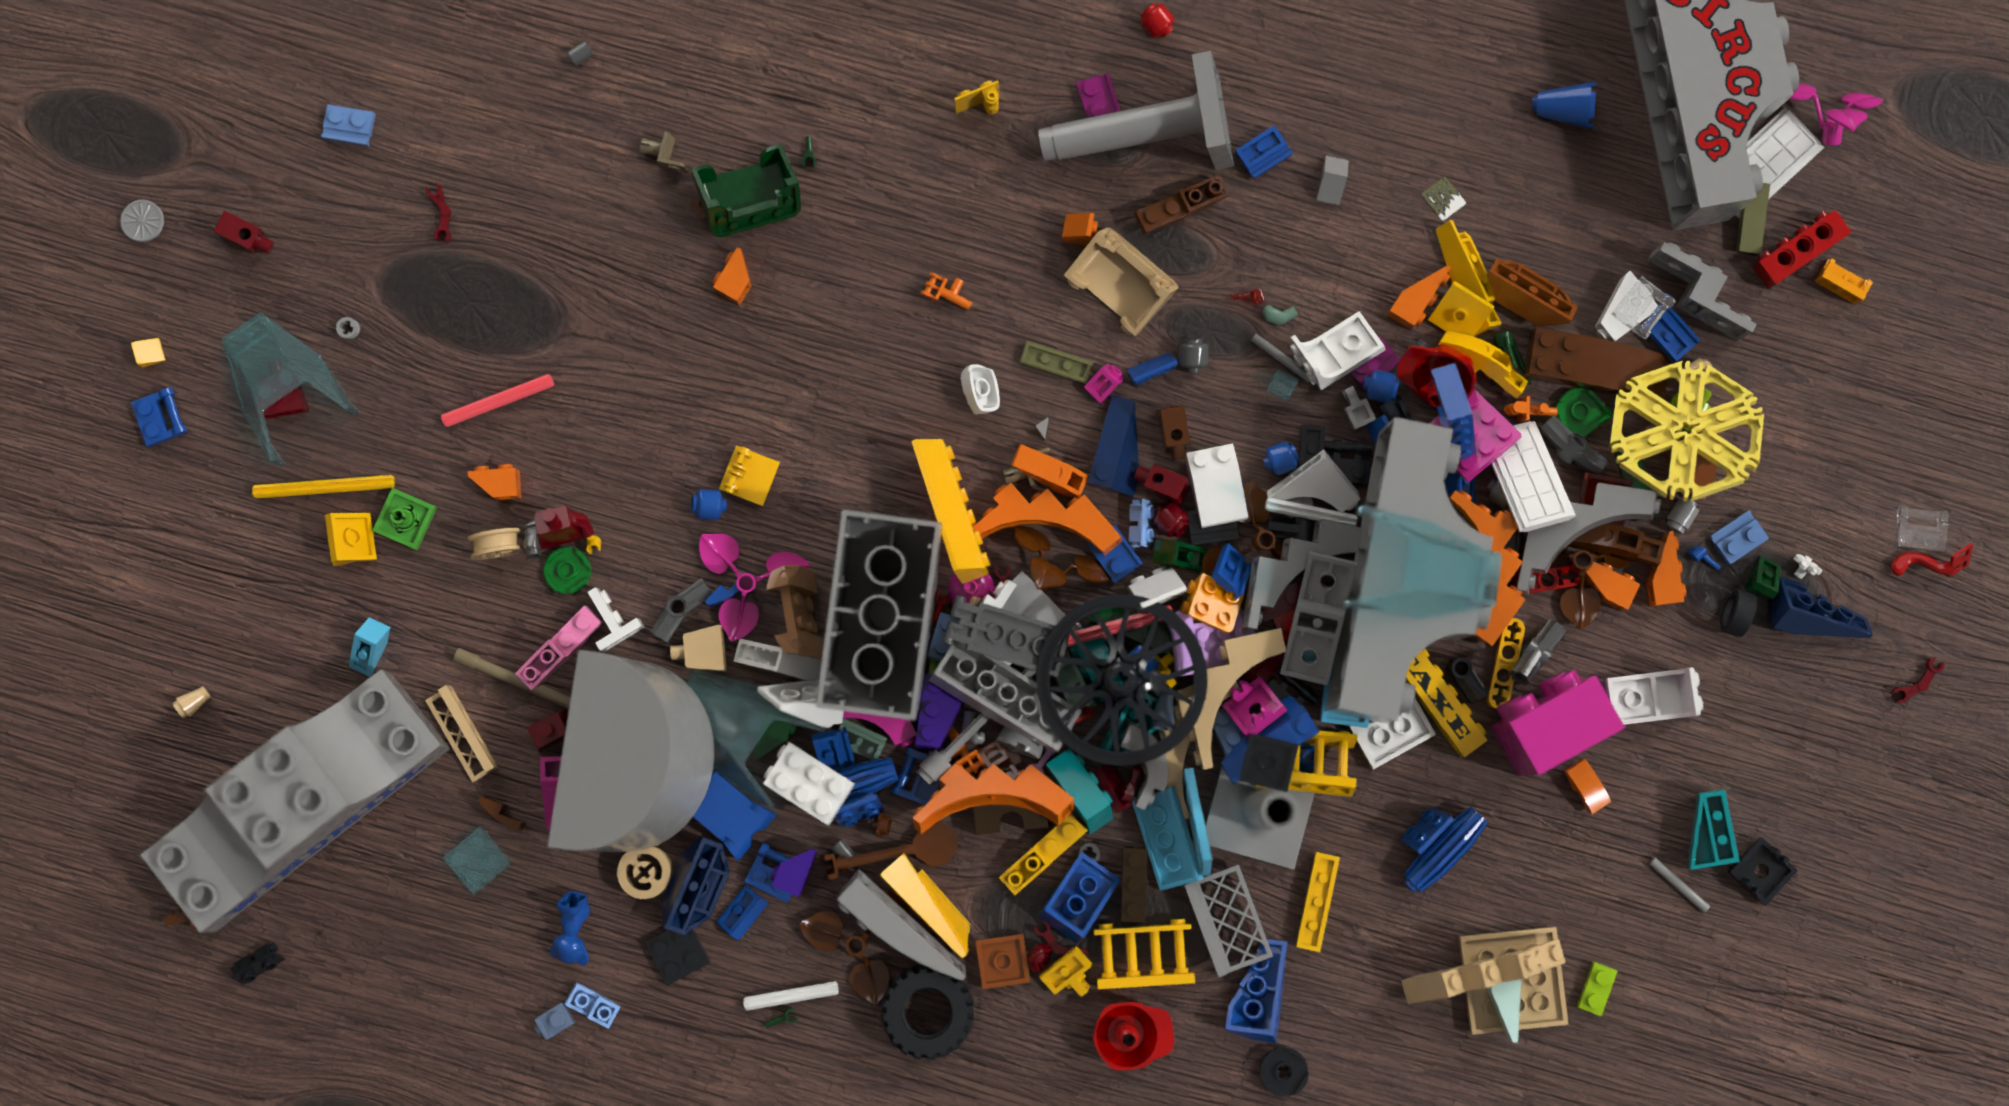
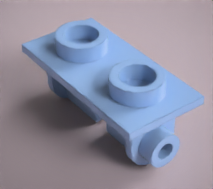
[1129,499,1155,549]

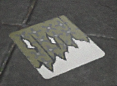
[1422,177,1466,220]

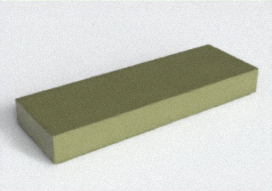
[1736,183,1770,255]
[1019,340,1093,385]

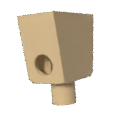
[670,625,727,672]

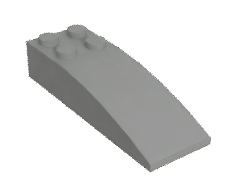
[929,641,1081,752]
[837,869,966,980]

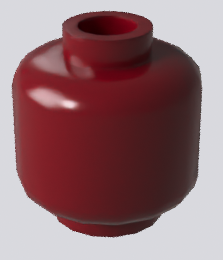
[1154,502,1189,537]

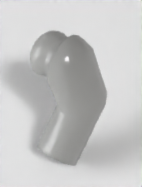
[962,711,986,745]

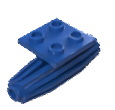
[834,757,899,827]
[1400,807,1488,893]

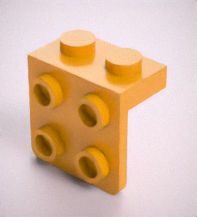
[1179,573,1244,633]

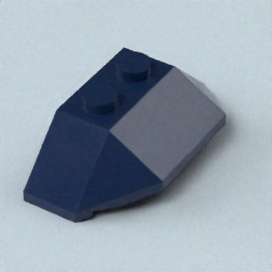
[662,837,730,935]

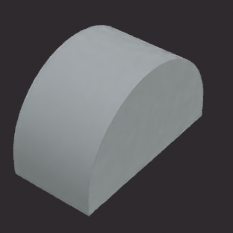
[816,510,942,720]
[548,650,714,852]

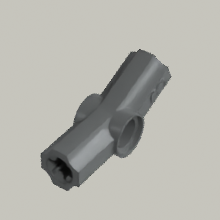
[1539,415,1607,476]
[650,578,712,643]
[1510,618,1566,686]

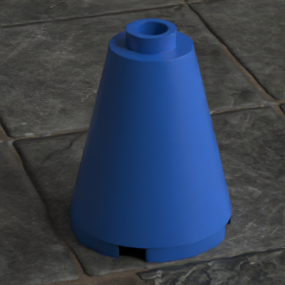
[1532,82,1597,129]

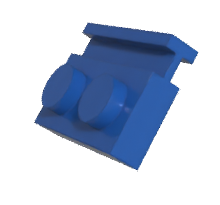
[1235,125,1293,180]
[1642,305,1701,364]
[1087,525,1143,584]
[1211,543,1252,599]
[812,727,856,771]

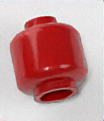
[1140,3,1174,38]

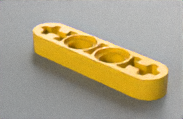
[1486,618,1525,709]

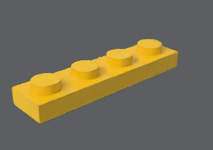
[1295,852,1340,952]

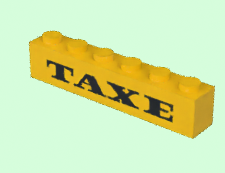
[1405,648,1488,758]

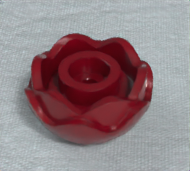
[1027,944,1053,972]

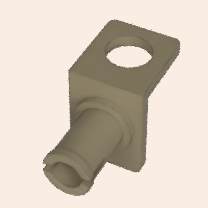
[640,132,689,173]
[1003,448,1053,487]

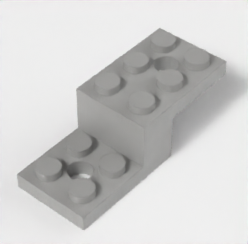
[1647,242,1757,341]
[1280,551,1357,686]

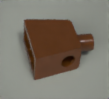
[1157,405,1190,460]

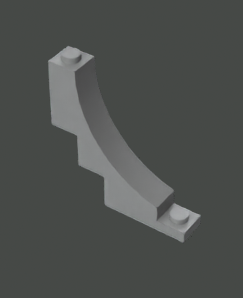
[1517,483,1661,595]
[1241,520,1363,630]

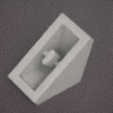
[1316,156,1349,206]

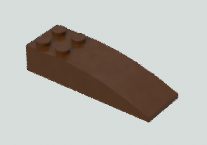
[1523,327,1670,399]

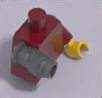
[522,506,601,559]

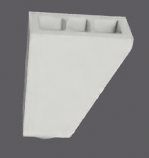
[1595,271,1659,342]

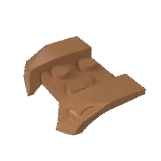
[767,565,825,661]

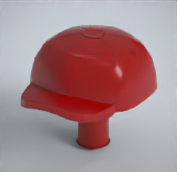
[1397,344,1477,407]
[1092,1002,1174,1071]

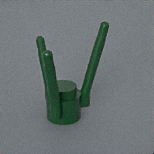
[1491,332,1532,386]

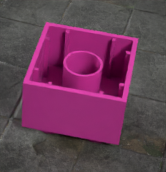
[1490,669,1625,776]

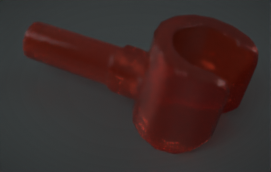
[1231,289,1265,305]

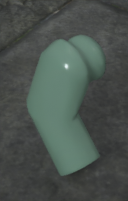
[1262,305,1298,326]

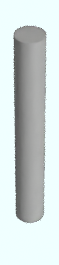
[1251,333,1309,382]
[1649,857,1710,913]

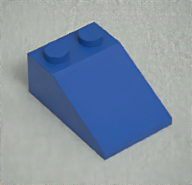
[1037,852,1121,944]

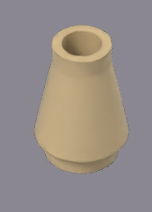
[172,686,211,719]

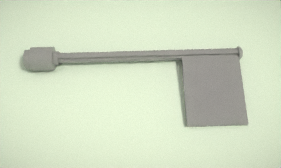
[916,571,1082,785]

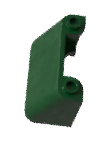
[691,144,801,238]

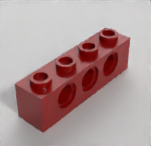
[1752,209,1852,289]

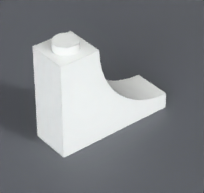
[1267,450,1360,512]
[733,639,822,680]

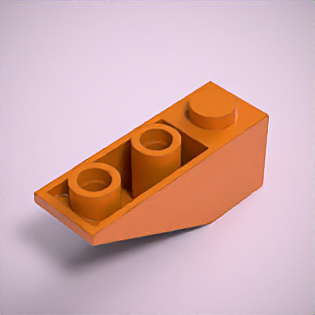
[1386,265,1451,330]
[1011,444,1089,497]
[1646,531,1686,607]
[1570,553,1640,611]

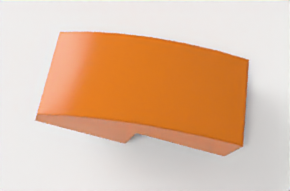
[1564,758,1611,815]

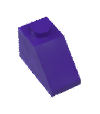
[770,849,818,897]

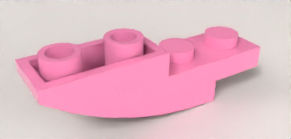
[515,606,603,691]

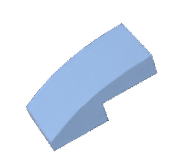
[564,982,620,1029]

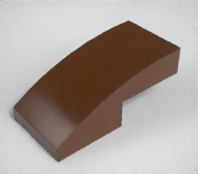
[978,739,1019,781]
[478,796,526,832]

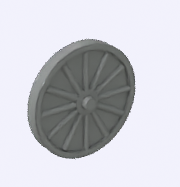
[120,200,164,242]

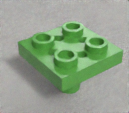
[372,488,437,550]

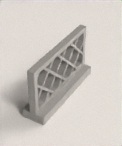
[1184,864,1273,977]

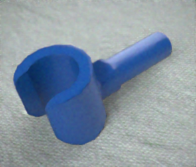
[1688,546,1721,571]

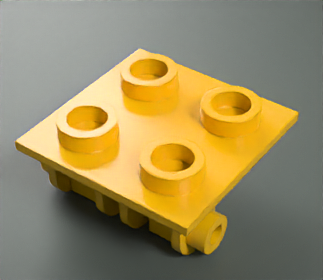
[954,81,999,114]
[719,446,780,506]

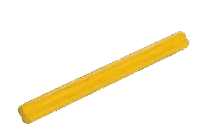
[252,475,395,498]

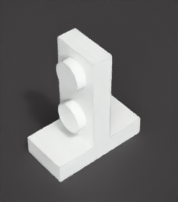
[588,587,645,652]

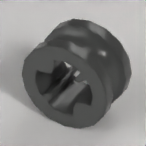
[1078,843,1100,862]

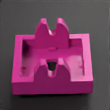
[1222,676,1287,740]

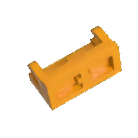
[1814,258,1873,305]

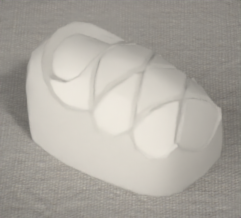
[961,364,1000,414]

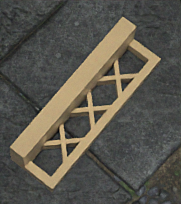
[425,685,499,783]

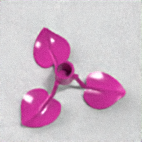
[1789,83,1883,145]
[699,534,810,641]

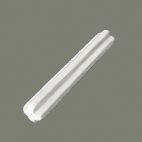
[1265,498,1357,526]
[743,981,839,1011]

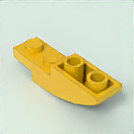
[1438,330,1528,399]
[999,812,1088,895]

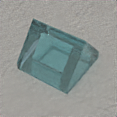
[1267,369,1299,401]

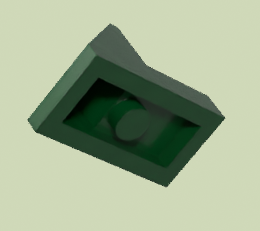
[1744,555,1781,599]

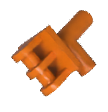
[920,272,972,310]
[1504,396,1558,423]
[948,727,987,774]

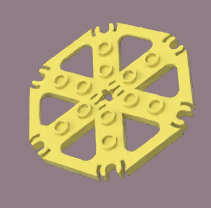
[1609,361,1764,502]

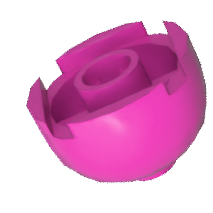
[947,573,995,605]

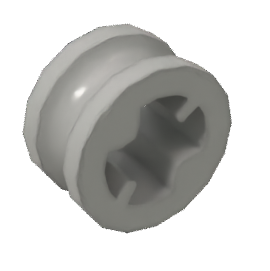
[336,317,360,339]

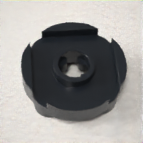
[1259,1046,1309,1097]

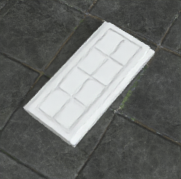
[1736,108,1824,219]
[1491,421,1576,532]

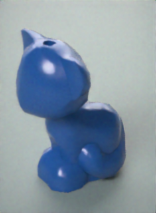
[550,891,590,966]

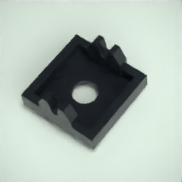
[1728,837,1798,906]

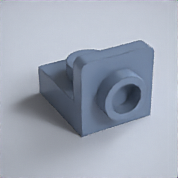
[534,1002,576,1040]

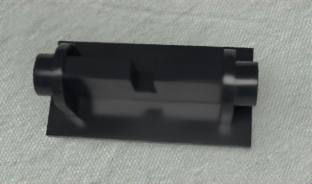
[231,942,285,985]

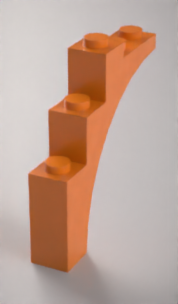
[973,483,1122,556]
[1448,490,1526,646]
[913,763,1075,834]

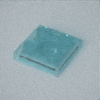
[443,826,512,895]

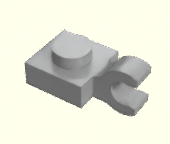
[1342,386,1376,430]

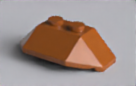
[1487,258,1578,326]

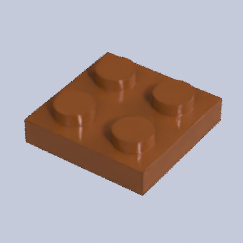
[975,933,1030,989]

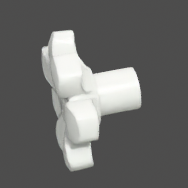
[1793,554,1822,579]

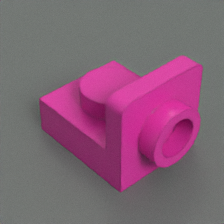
[1084,364,1124,404]

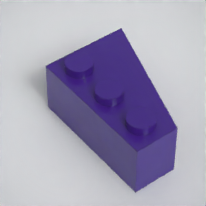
[915,673,964,752]

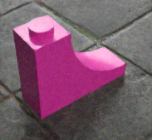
[843,711,917,748]

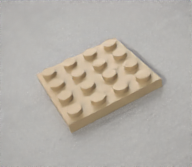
[1459,927,1569,1035]

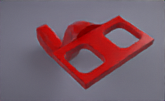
[1891,543,1974,578]

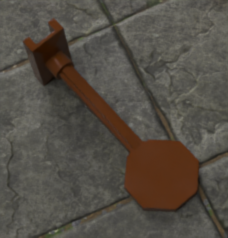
[820,821,958,880]

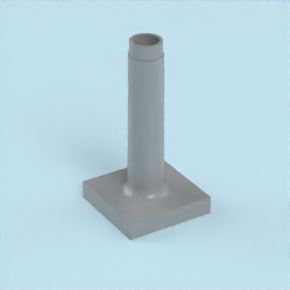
[1039,51,1234,170]
[1205,754,1315,870]

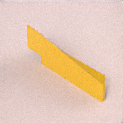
[1436,220,1502,336]
[880,853,970,958]

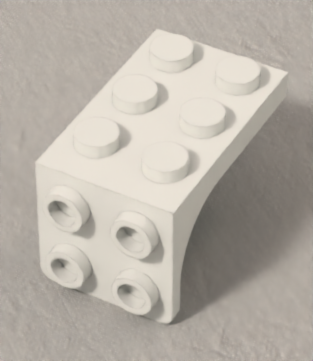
[1290,311,1385,390]
[1605,667,1703,725]
[763,742,855,825]

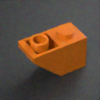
[1061,213,1098,247]
[713,247,752,306]
[467,464,521,501]

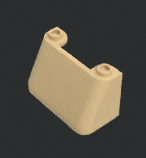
[1064,228,1178,336]

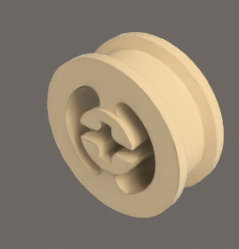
[467,528,523,560]
[617,846,673,899]

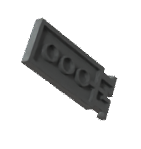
[943,595,1070,677]

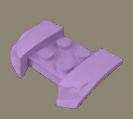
[1167,609,1255,676]

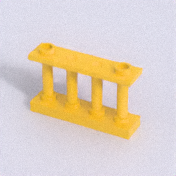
[1256,730,1358,797]
[1093,919,1195,989]

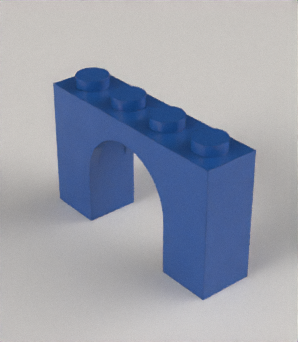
[1431,363,1476,460]

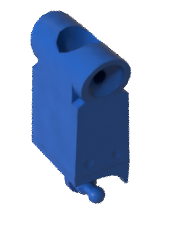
[693,767,778,861]

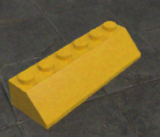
[911,439,990,584]

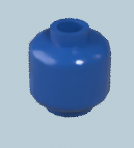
[1363,370,1399,403]
[1263,441,1300,476]
[691,489,727,520]

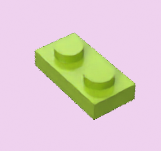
[1577,962,1618,1017]

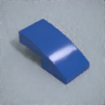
[705,583,742,607]

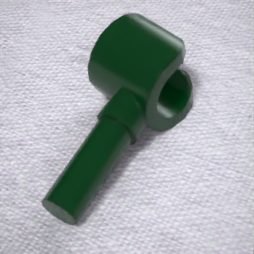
[802,136,817,168]
[765,1008,799,1028]

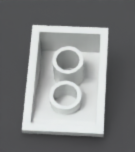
[1185,444,1248,528]
[1127,566,1187,613]
[757,679,845,728]

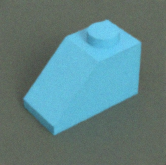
[349,617,390,677]

